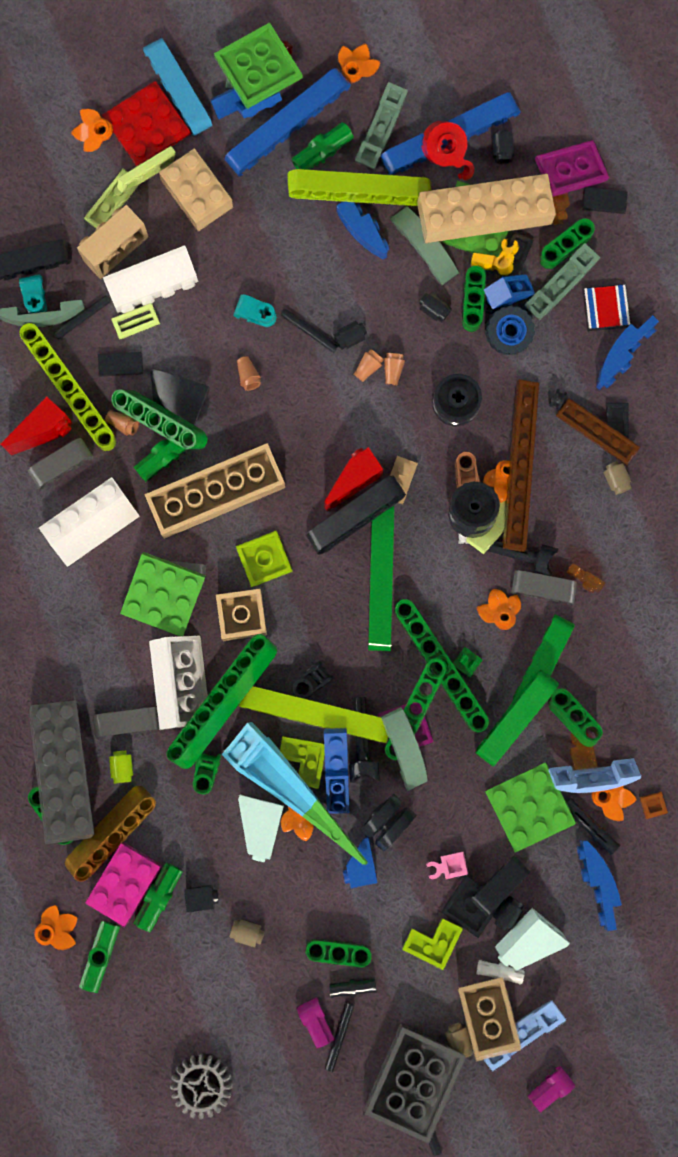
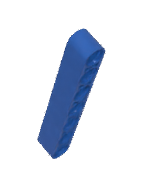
[224,68,351,176]
[380,92,521,175]

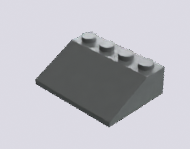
[364,1023,466,1143]

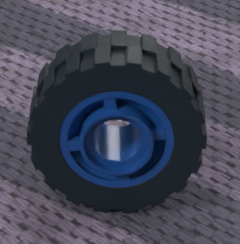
[485,306,535,355]

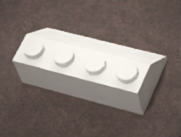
[103,246,198,314]
[39,477,140,567]
[149,636,208,730]

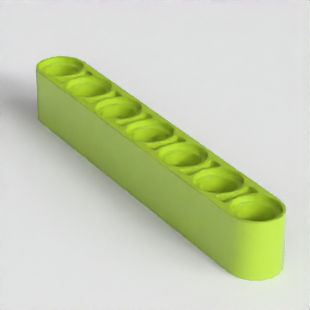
[287,169,432,206]
[20,323,116,451]
[238,686,388,743]

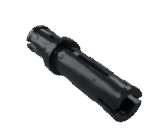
[566,798,620,855]

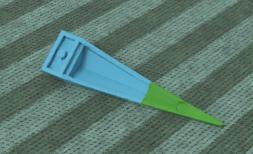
[222,722,368,865]

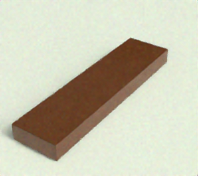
[556,398,640,466]

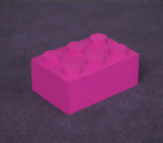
[86,842,162,927]

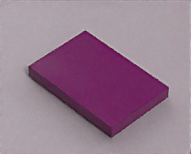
[535,140,609,197]

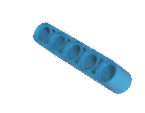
[143,38,212,136]

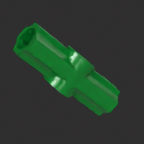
[291,122,353,170]
[134,436,194,482]
[133,862,183,932]
[79,920,121,993]

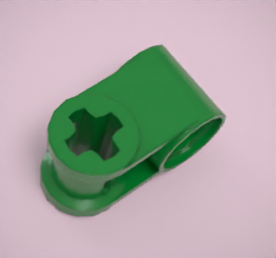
[193,752,221,795]

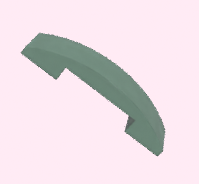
[355,82,408,170]
[390,207,459,285]
[524,243,600,321]
[0,300,85,327]
[381,708,427,791]

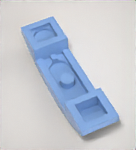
[549,758,641,793]
[484,1001,566,1071]

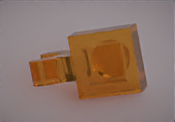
[552,193,570,225]

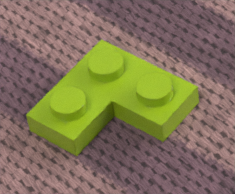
[280,737,325,789]
[402,918,463,970]

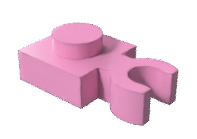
[426,852,469,879]

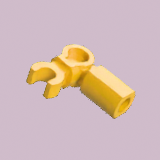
[471,239,519,275]

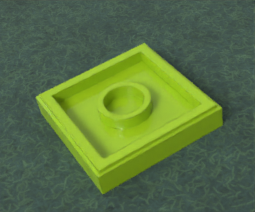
[236,530,293,587]

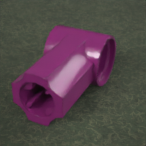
[296,997,334,1048]
[527,1066,576,1113]

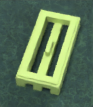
[112,303,160,339]

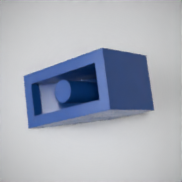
[484,275,535,309]
[343,837,377,888]

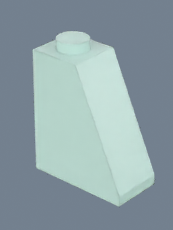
[238,795,284,862]
[495,908,570,970]

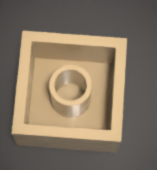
[216,589,267,641]

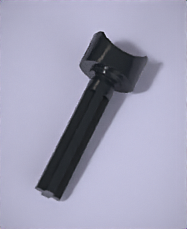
[473,540,558,576]
[349,697,380,783]

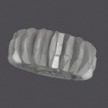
[170,1054,233,1119]

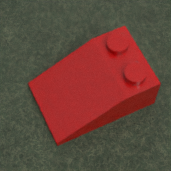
[0,397,73,456]
[324,447,383,512]

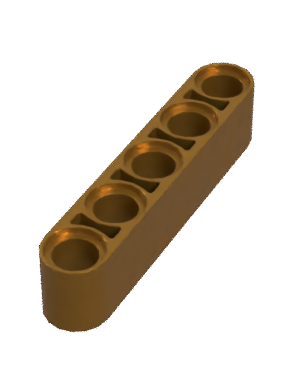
[65,786,156,882]

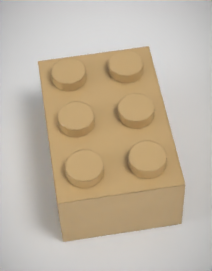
[159,148,233,231]
[77,205,148,279]
[458,977,521,1061]

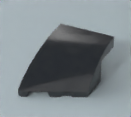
[151,369,210,425]

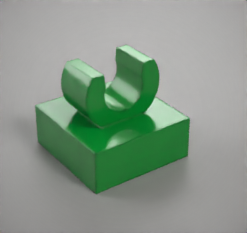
[453,647,483,678]

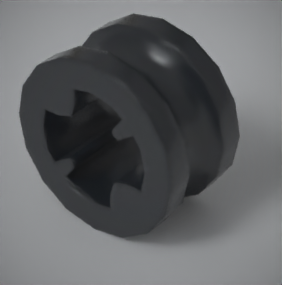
[549,388,567,411]

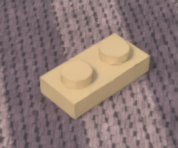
[390,456,418,505]

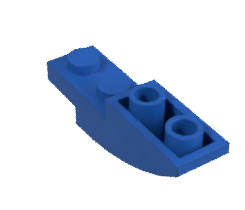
[336,201,389,259]
[596,316,659,390]
[324,728,349,814]
[577,840,622,931]

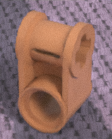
[455,452,480,488]

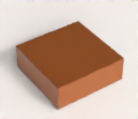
[639,791,668,819]

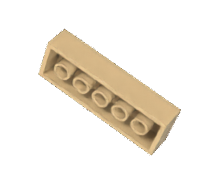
[417,174,556,243]
[145,443,285,539]

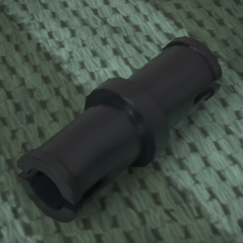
[329,978,376,998]

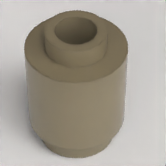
[603,461,632,495]
[230,919,265,948]
[445,1023,473,1058]

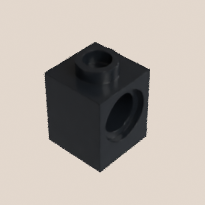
[184,885,219,913]

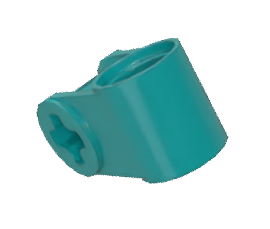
[19,274,47,314]
[233,294,277,327]

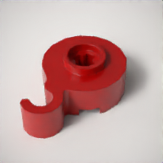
[422,121,474,181]

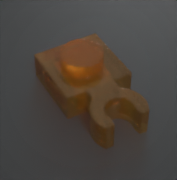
[566,564,605,593]
[570,731,597,770]

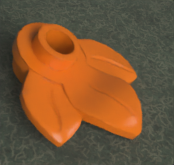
[338,44,380,83]
[71,109,113,152]
[483,460,510,503]
[477,589,521,630]
[591,786,636,821]
[281,806,313,841]
[34,905,78,950]

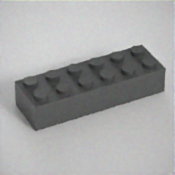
[29,700,94,845]

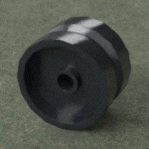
[432,373,482,427]
[448,481,500,538]
[360,793,417,852]

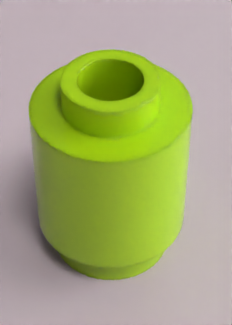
[109,751,133,784]

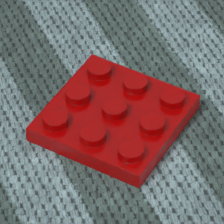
[102,81,191,167]

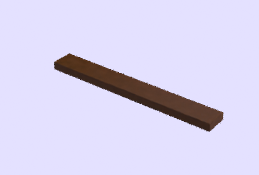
[503,379,539,552]

